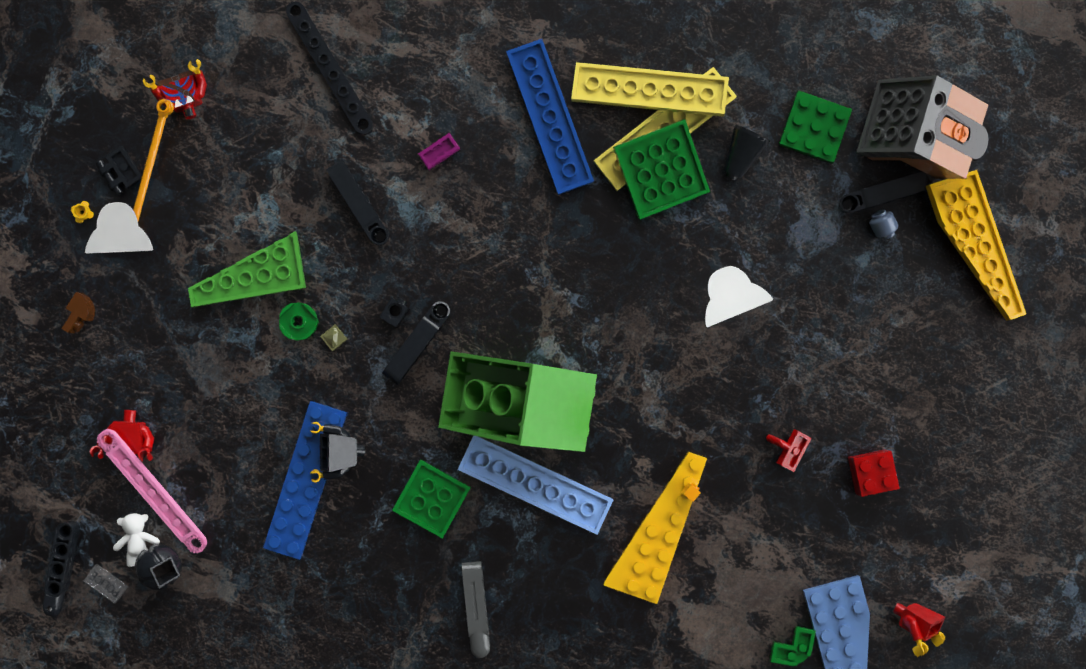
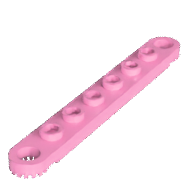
[97,429,207,553]

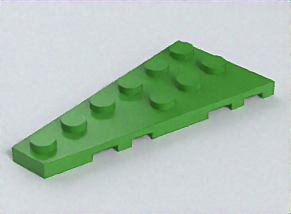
[188,231,306,307]

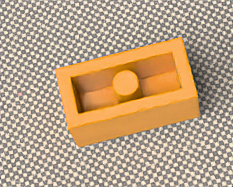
[681,483,701,502]

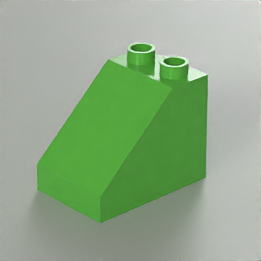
[438,351,597,452]

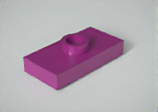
[418,133,460,170]

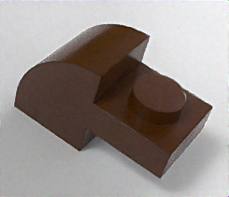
[61,292,95,333]

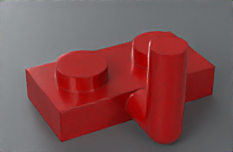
[766,429,812,472]

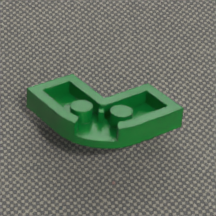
[770,626,816,666]

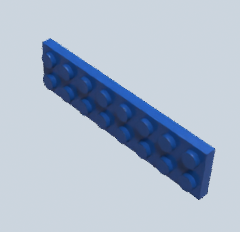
[506,39,594,195]
[263,401,348,560]

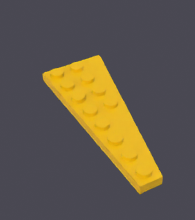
[603,452,707,604]

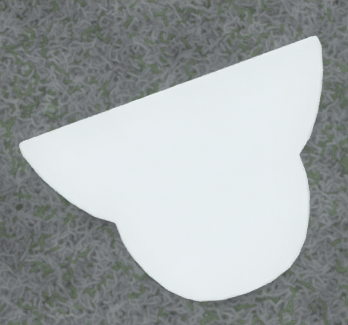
[85,202,153,253]
[705,266,773,327]

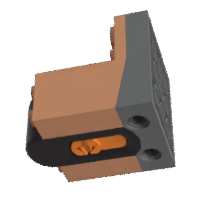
[857,75,988,179]

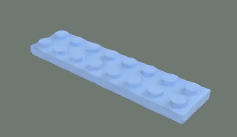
[458,435,613,535]

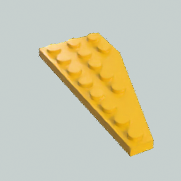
[926,170,1026,321]

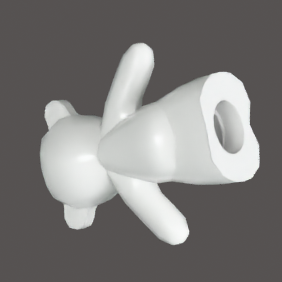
[113,513,160,567]

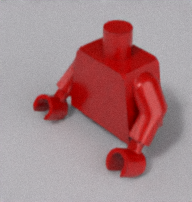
[90,410,154,462]

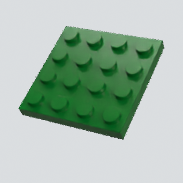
[613,119,710,219]

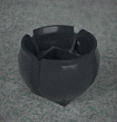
[135,545,182,590]

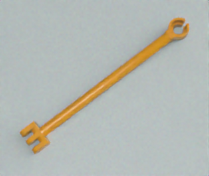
[133,99,174,221]

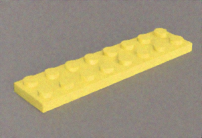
[571,62,729,116]
[593,67,737,191]

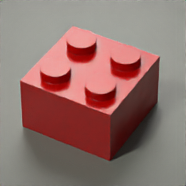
[848,449,900,497]

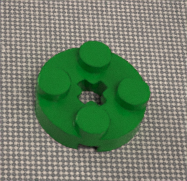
[279,302,319,341]

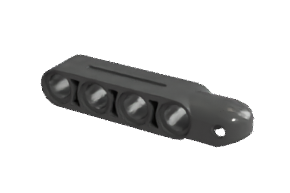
[462,561,490,658]

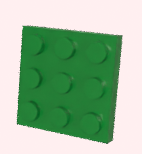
[779,90,852,164]
[392,459,471,539]

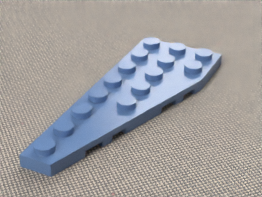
[803,575,870,669]

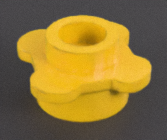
[71,201,94,223]

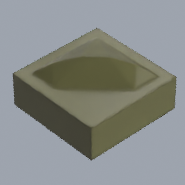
[320,324,348,351]

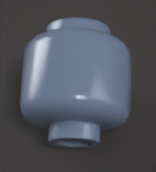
[869,209,899,239]

